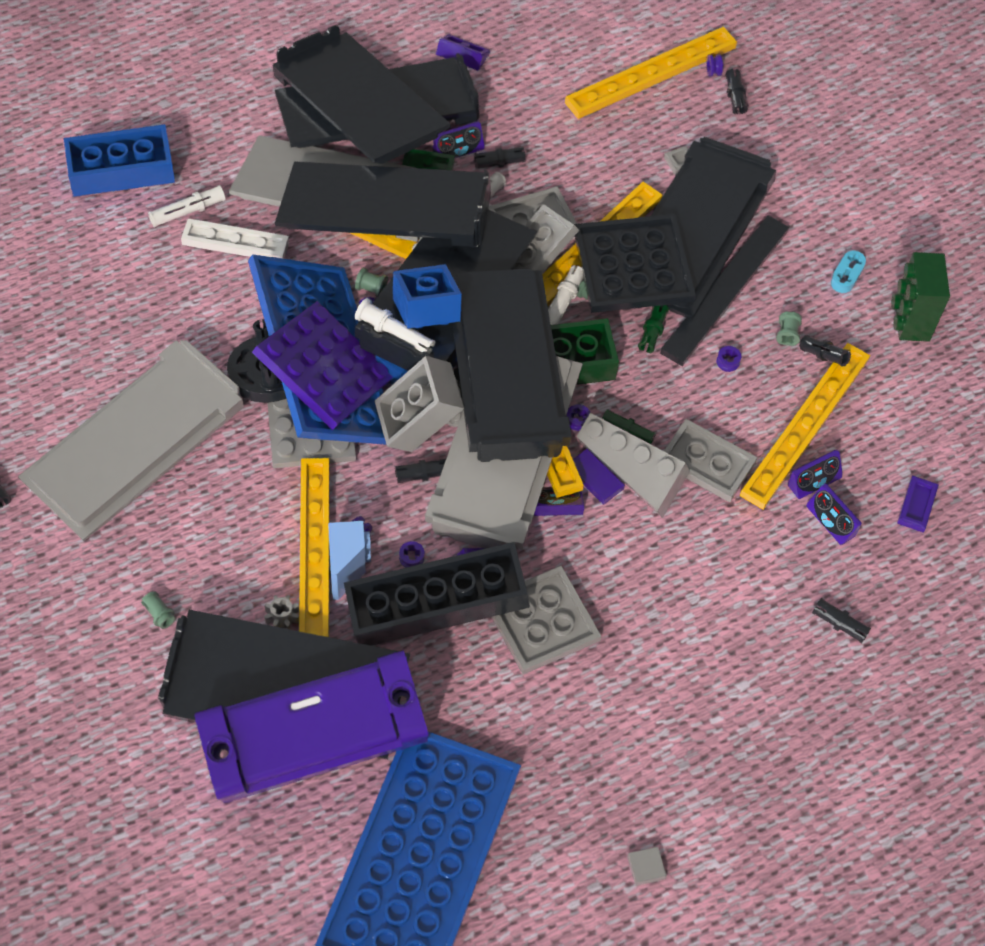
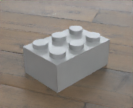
[375,356,464,452]

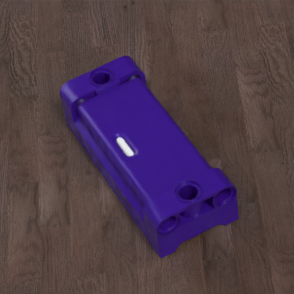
[194,650,429,803]

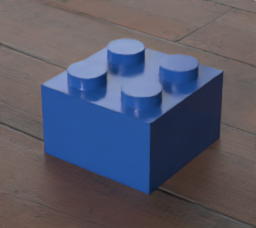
[393,264,462,329]

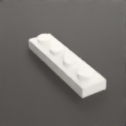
[181,218,289,259]

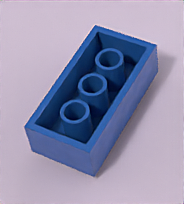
[63,124,175,197]

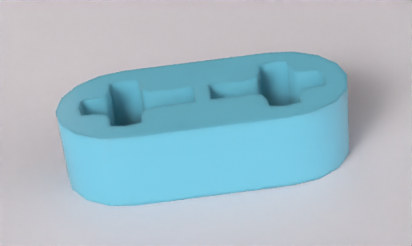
[831,251,866,293]

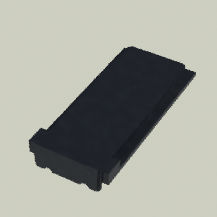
[272,25,450,164]
[274,53,480,148]
[651,137,776,320]
[275,161,491,247]
[355,209,537,371]
[452,269,572,462]
[158,609,410,760]

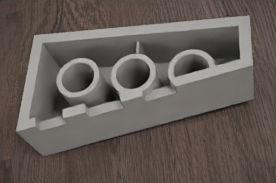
[576,413,690,518]

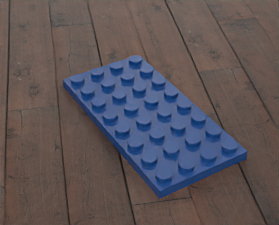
[248,254,386,445]
[315,731,521,946]

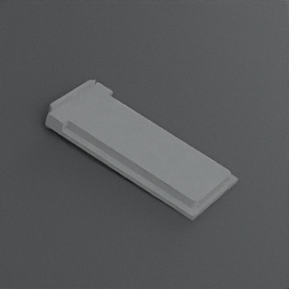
[229,135,421,242]
[18,340,244,541]
[425,356,583,550]

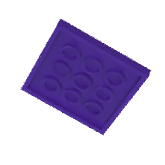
[252,301,393,430]

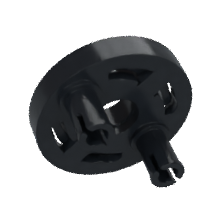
[227,319,287,403]

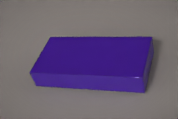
[573,449,625,505]
[897,475,939,533]

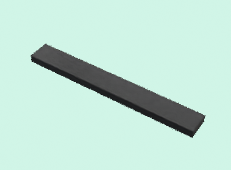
[660,215,789,366]

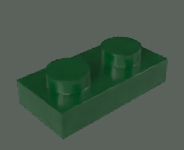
[402,149,455,171]

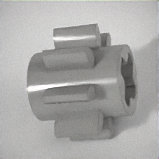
[264,595,299,629]

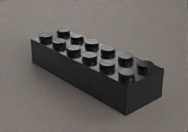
[344,542,530,646]

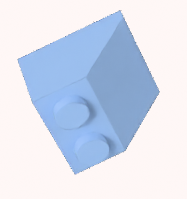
[328,521,371,600]

